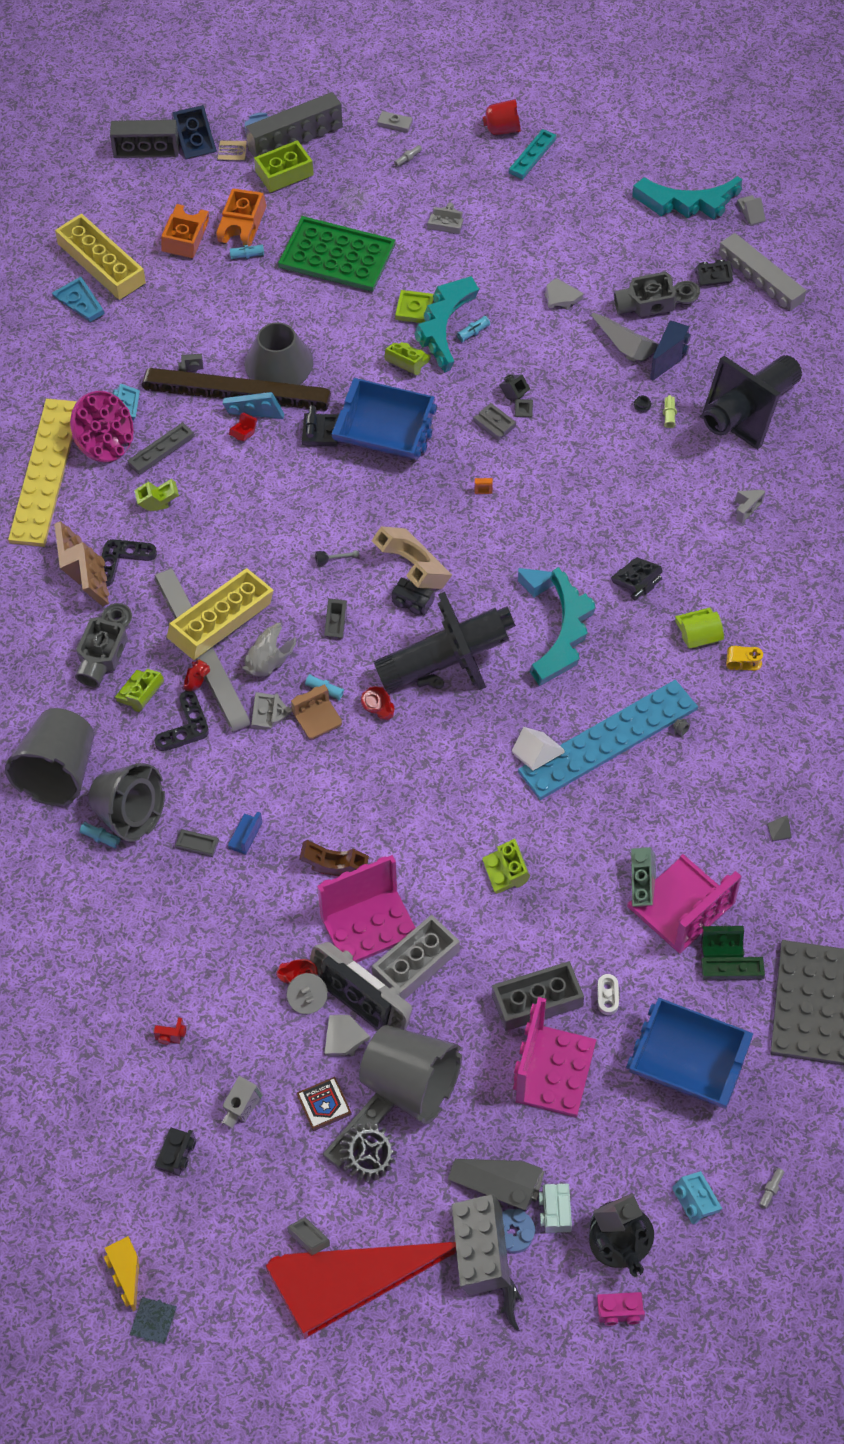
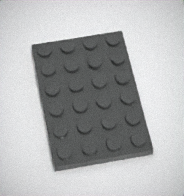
[770,940,844,1065]

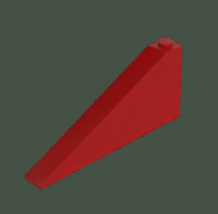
[266,1242,457,1339]

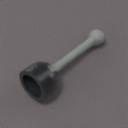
[315,550,359,566]

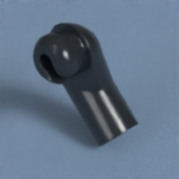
[416,674,444,689]

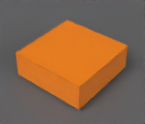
[474,478,493,494]

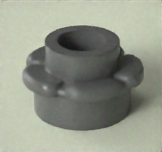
[673,718,690,736]

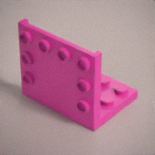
[627,854,742,954]
[317,855,416,963]
[513,997,596,1118]

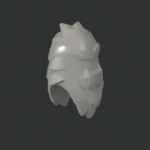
[242,622,296,677]

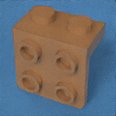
[291,684,342,740]

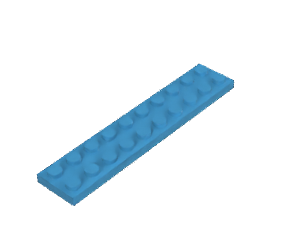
[518,679,698,800]

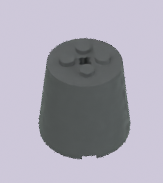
[5,708,94,806]
[359,1025,462,1124]

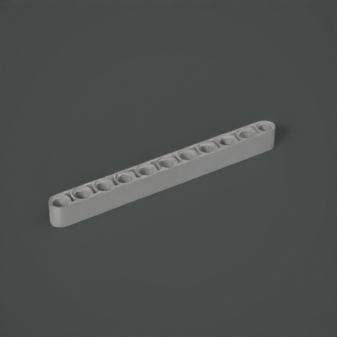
[154,568,250,732]

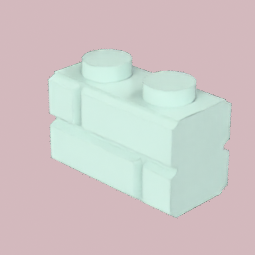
[539,1184,572,1233]

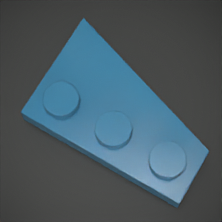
[52,277,105,322]
[222,392,285,419]

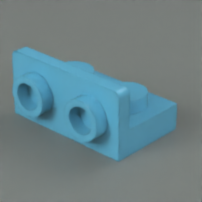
[112,384,140,421]
[672,1171,722,1224]

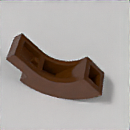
[299,840,369,876]

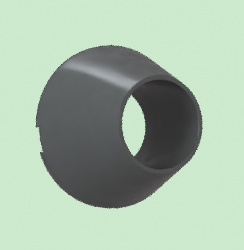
[244,322,314,385]
[88,763,165,841]

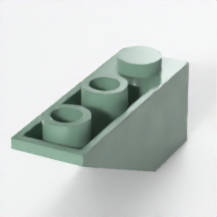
[631,847,656,907]

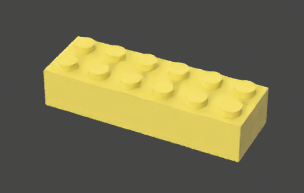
[55,213,146,300]
[167,568,274,660]

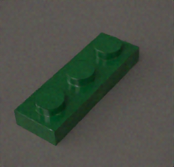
[701,957,765,980]

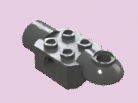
[614,271,700,317]
[75,603,132,688]

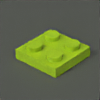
[395,290,434,323]

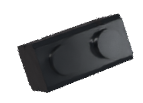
[391,577,435,616]

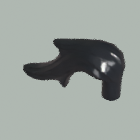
[487,1278,522,1331]

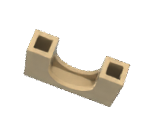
[371,526,452,589]

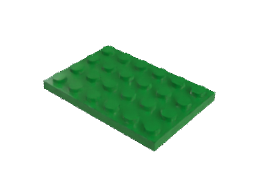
[278,216,396,292]

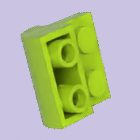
[384,342,431,375]
[675,608,724,648]
[115,669,164,712]
[482,838,530,894]

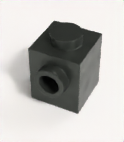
[499,374,530,399]

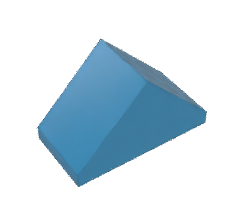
[518,568,554,598]

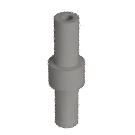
[394,145,422,167]
[759,1168,785,1209]

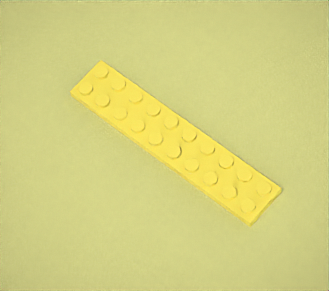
[8,399,77,547]

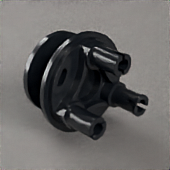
[589,1201,654,1277]

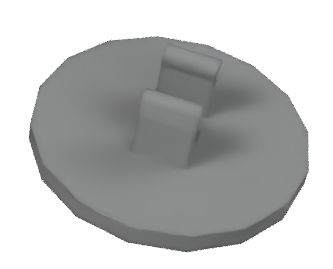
[286,973,328,1014]

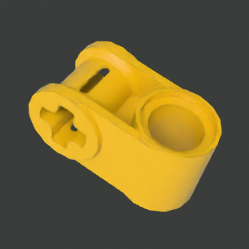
[726,646,763,671]

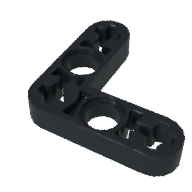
[102,539,157,587]
[154,691,209,751]

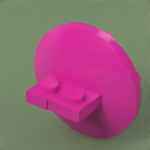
[70,391,134,462]

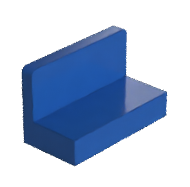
[228,812,263,855]

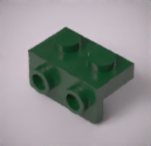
[701,925,744,958]

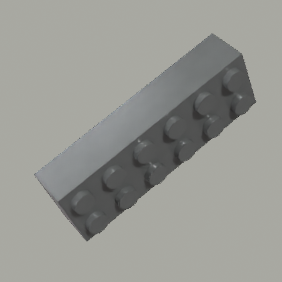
[246,92,343,157]

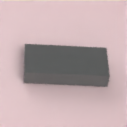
[175,829,219,857]
[287,1217,330,1255]

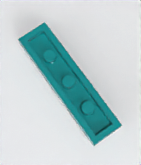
[509,129,556,180]

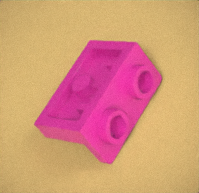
[597,1292,645,1326]

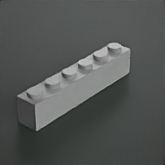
[719,233,807,311]

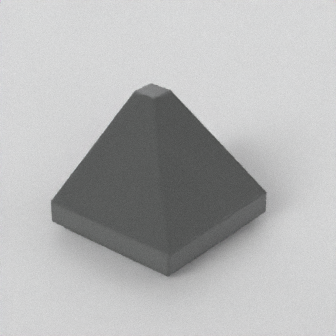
[515,399,533,417]
[767,815,792,842]

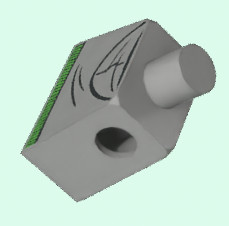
[222,1076,263,1129]

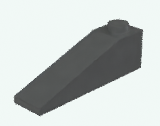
[448,1158,543,1210]

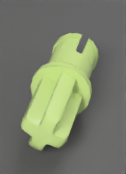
[663,395,677,428]

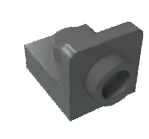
[178,353,204,372]

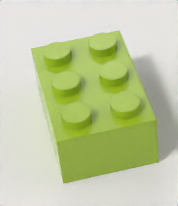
[254,140,314,193]

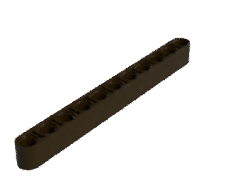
[141,368,331,411]

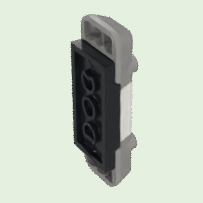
[310,942,412,1030]

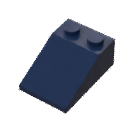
[172,105,217,159]
[650,320,691,380]

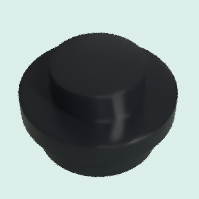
[634,395,651,412]

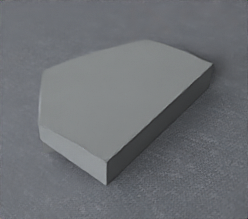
[427,203,463,234]
[545,278,584,310]
[251,692,292,729]
[325,1015,371,1057]

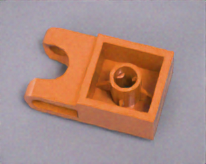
[216,188,267,246]
[161,204,209,259]

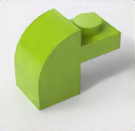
[134,479,179,511]

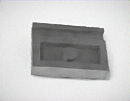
[473,403,516,441]

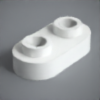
[597,974,619,1015]

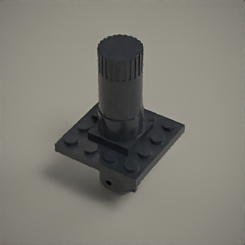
[700,355,802,450]
[373,592,516,692]

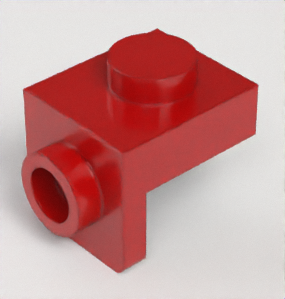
[229,413,257,441]
[153,1017,187,1045]

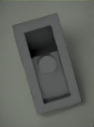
[324,598,347,638]
[592,1193,643,1232]

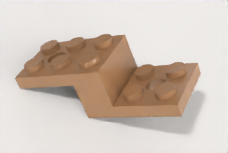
[54,521,109,607]

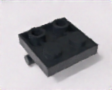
[302,406,339,447]
[611,557,663,601]

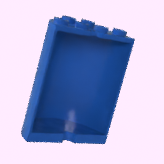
[332,378,437,460]
[626,997,754,1110]

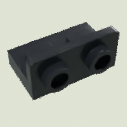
[694,259,733,287]
[155,1127,197,1176]

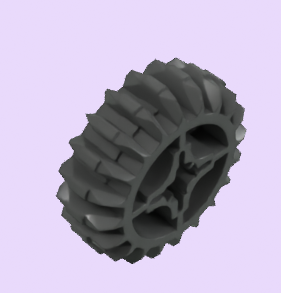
[339,1123,397,1182]

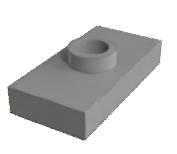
[377,111,413,133]

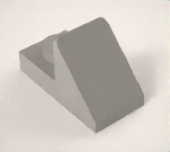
[737,195,766,226]
[735,490,765,524]

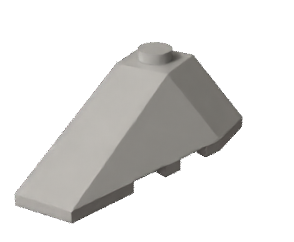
[591,312,659,362]

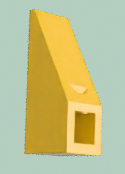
[103,1236,140,1312]

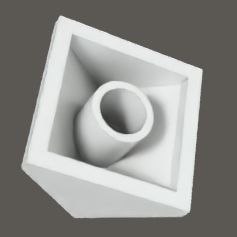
[512,727,565,770]

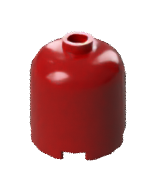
[482,99,521,135]

